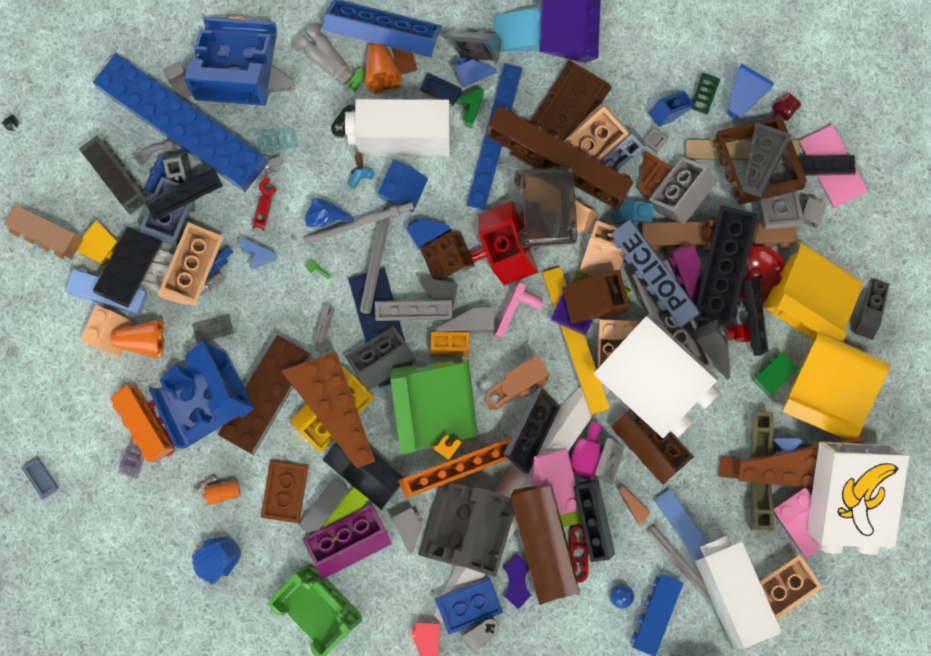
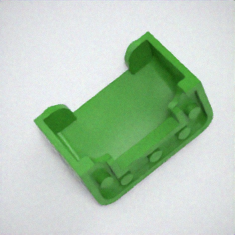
[267,564,362,656]

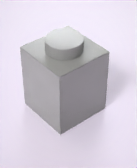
[802,197,827,228]

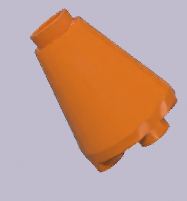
[365,42,402,94]
[111,320,165,359]

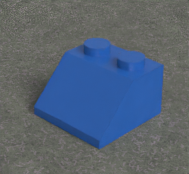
[378,159,428,212]

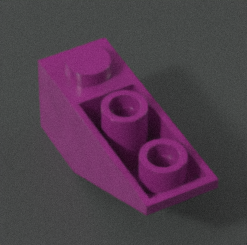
[667,243,700,305]

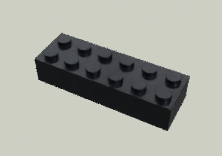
[694,205,761,329]

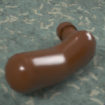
[351,152,363,175]

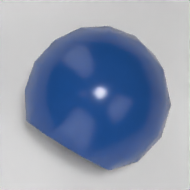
[609,584,634,609]

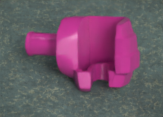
[570,422,604,480]

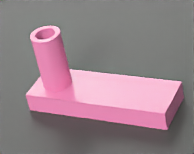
[493,282,544,339]

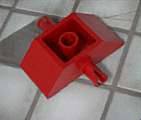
[470,201,543,286]

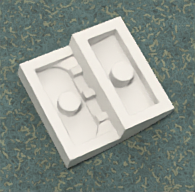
[140,250,174,292]

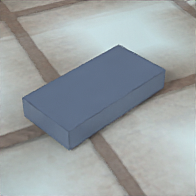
[21,457,59,500]

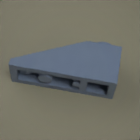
[599,127,645,171]

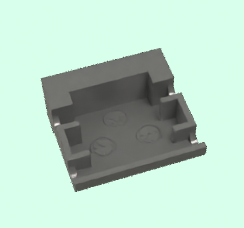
[418,482,514,577]

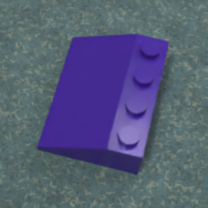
[539,0,601,63]

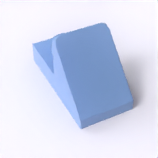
[239,238,278,270]
[773,438,807,455]

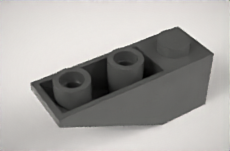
[854,278,890,340]

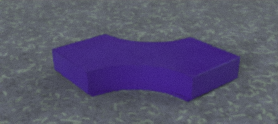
[503,554,531,609]

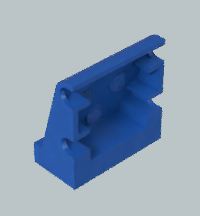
[184,17,277,106]
[149,341,254,449]

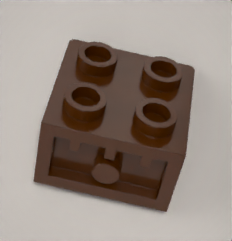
[421,232,475,280]

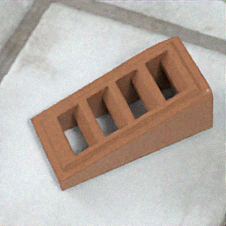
[619,486,651,525]

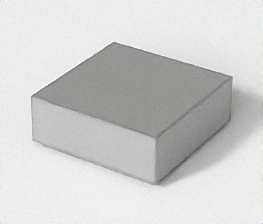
[644,127,669,153]

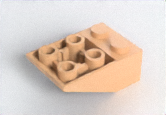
[577,220,625,280]
[598,316,638,368]

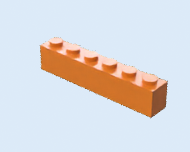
[398,438,510,499]

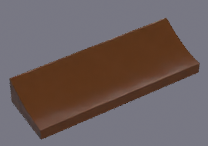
[510,483,580,605]

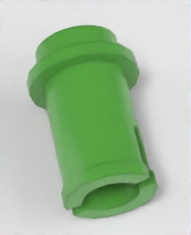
[346,67,365,92]

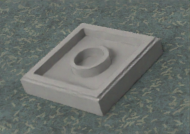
[595,438,624,484]

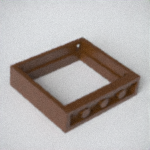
[713,116,807,205]

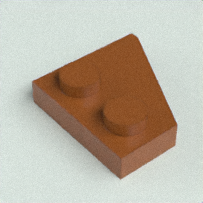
[638,151,673,198]

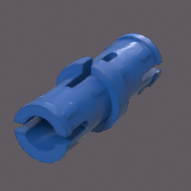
[144,155,165,194]

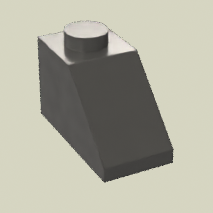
[419,277,458,309]

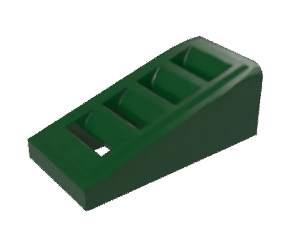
[691,73,720,115]

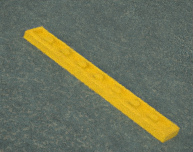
[542,267,610,416]

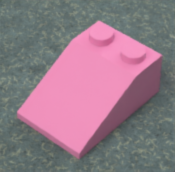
[533,449,577,515]
[774,488,820,559]

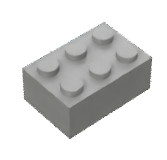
[648,157,718,225]

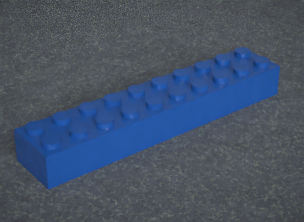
[93,53,268,193]

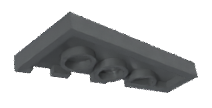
[743,122,791,198]

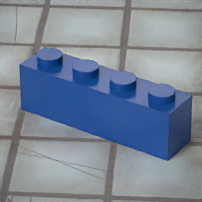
[630,574,684,656]

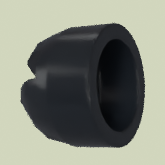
[2,115,19,131]

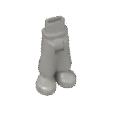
[292,23,354,85]

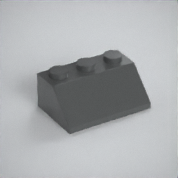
[345,326,416,391]

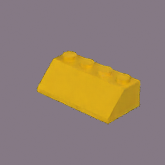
[289,367,374,453]

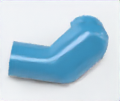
[348,167,375,189]

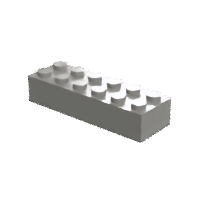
[632,260,714,369]

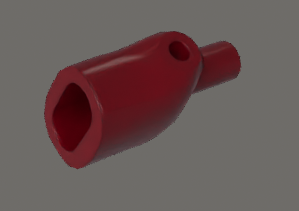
[771,92,802,121]

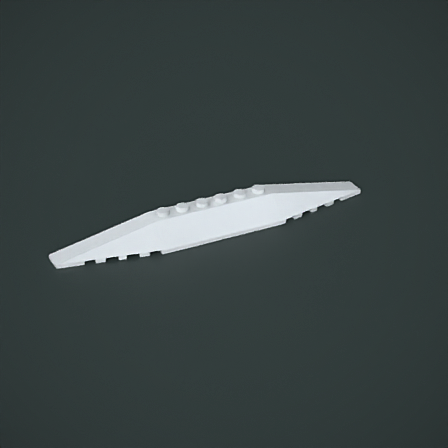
[433,382,610,623]

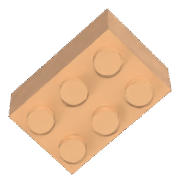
[760,555,823,619]

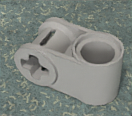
[462,618,499,653]

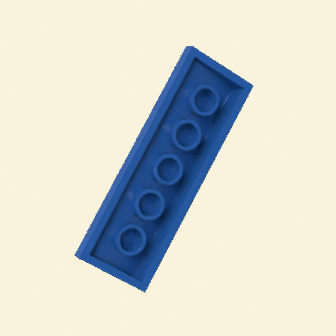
[323,0,442,58]

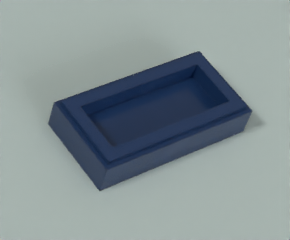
[420,73,462,106]

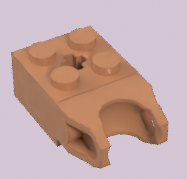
[485,355,550,410]

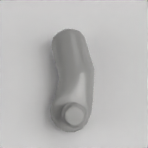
[193,475,218,492]

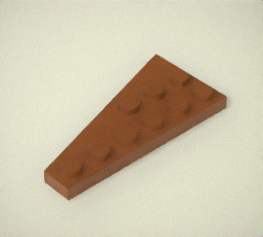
[281,352,375,469]
[737,436,865,489]

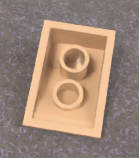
[564,102,629,161]

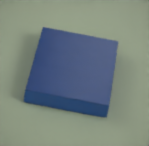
[434,576,503,635]

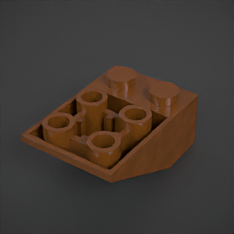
[562,269,630,324]

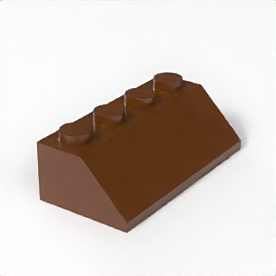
[611,409,694,485]

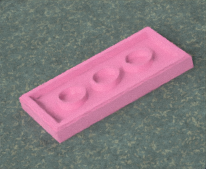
[799,125,868,208]

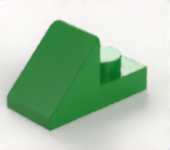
[457,88,484,128]

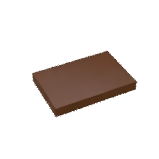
[261,460,309,524]

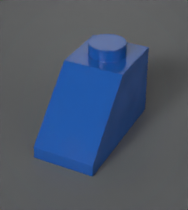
[452,56,498,87]
[648,91,695,127]
[406,218,451,250]

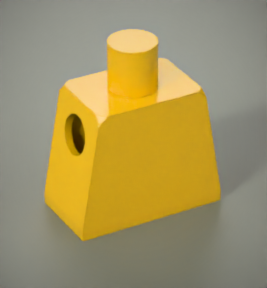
[76,221,118,266]

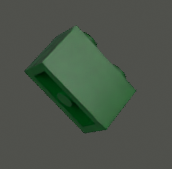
[753,352,799,397]

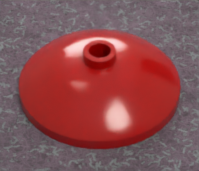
[741,246,786,303]

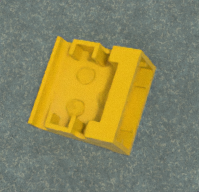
[762,241,863,342]
[782,332,891,441]

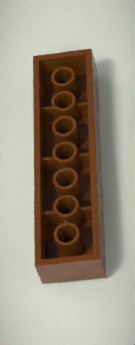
[487,106,634,211]

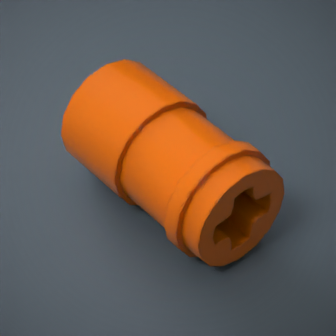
[202,480,241,505]

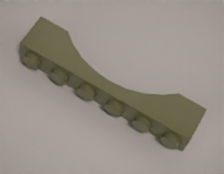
[751,412,774,531]

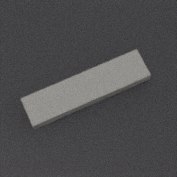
[375,300,453,321]

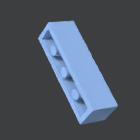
[65,268,148,316]

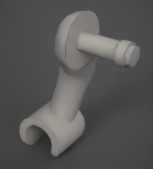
[133,141,177,164]

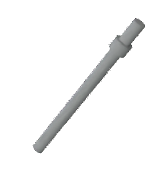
[304,202,414,244]

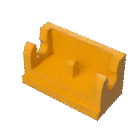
[431,332,470,357]
[433,435,463,460]

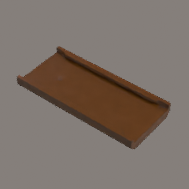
[510,61,612,181]

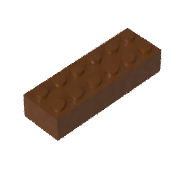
[217,335,312,456]

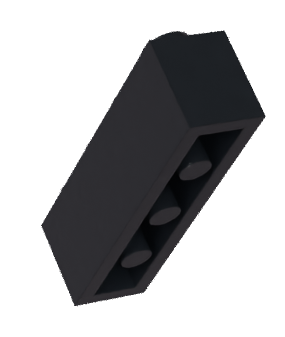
[574,479,615,562]

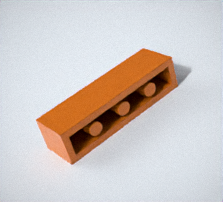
[110,385,174,462]

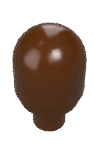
[701,216,717,242]

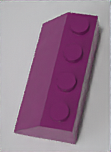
[303,504,392,580]

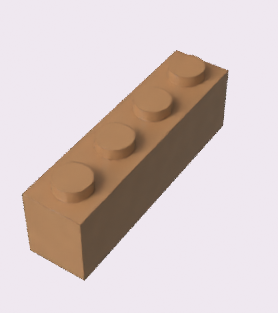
[4,205,83,260]

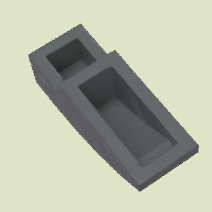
[299,478,350,535]

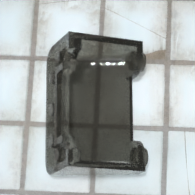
[514,166,578,248]

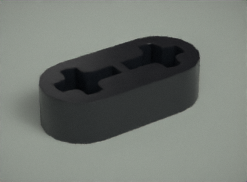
[331,105,356,138]

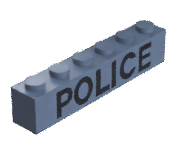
[611,220,701,327]

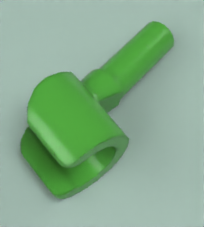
[305,260,331,279]

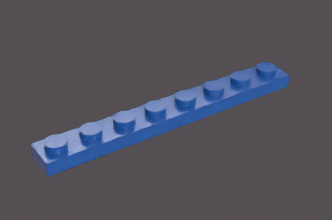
[467,63,523,211]

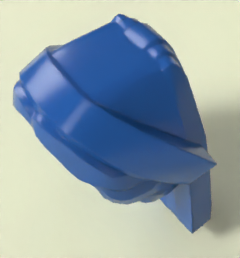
[305,198,354,227]
[192,537,241,584]

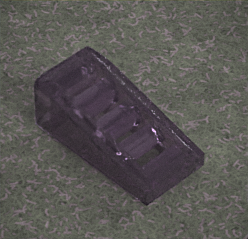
[119,437,144,479]

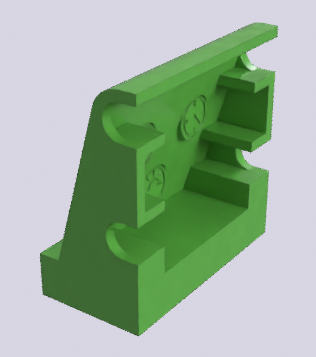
[390,359,478,454]

